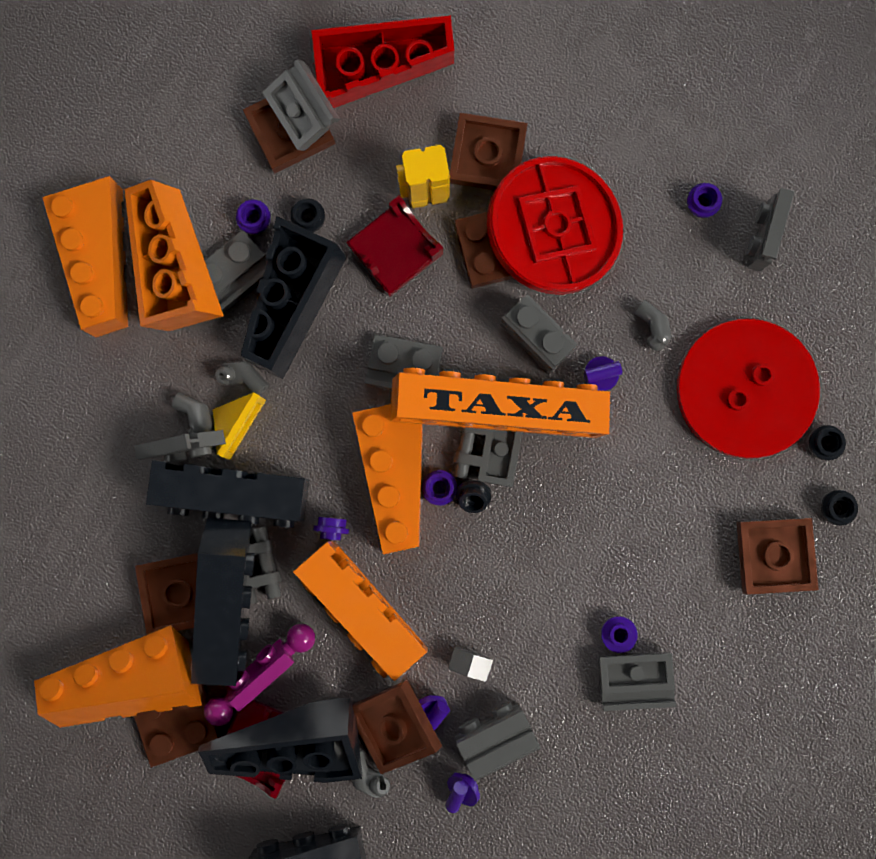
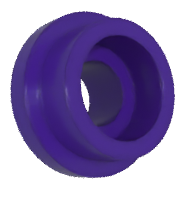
[687,183,722,218]
[236,199,271,234]
[422,470,457,506]
[313,517,349,541]
[601,616,638,653]

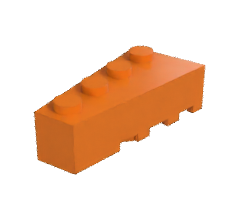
[42,176,128,337]
[124,180,224,331]
[352,404,423,554]
[293,541,428,681]
[34,625,202,728]

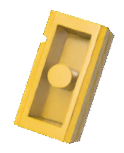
[396,145,450,208]

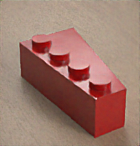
[311,15,455,108]

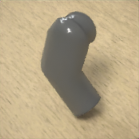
[634,300,672,351]
[215,361,269,395]
[172,392,213,434]
[352,749,390,798]

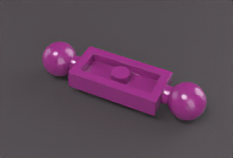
[204,623,315,726]

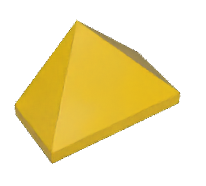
[213,392,266,460]

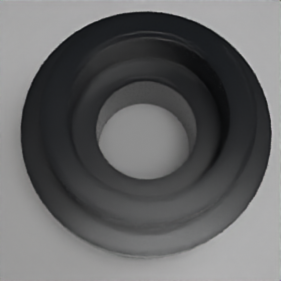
[291,198,325,233]
[809,425,846,461]
[456,480,492,513]
[821,490,858,526]

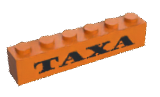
[390,368,610,438]

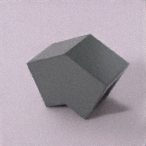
[448,647,493,682]

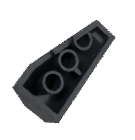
[198,697,362,783]

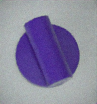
[584,356,622,391]
[419,695,450,731]
[445,773,480,813]

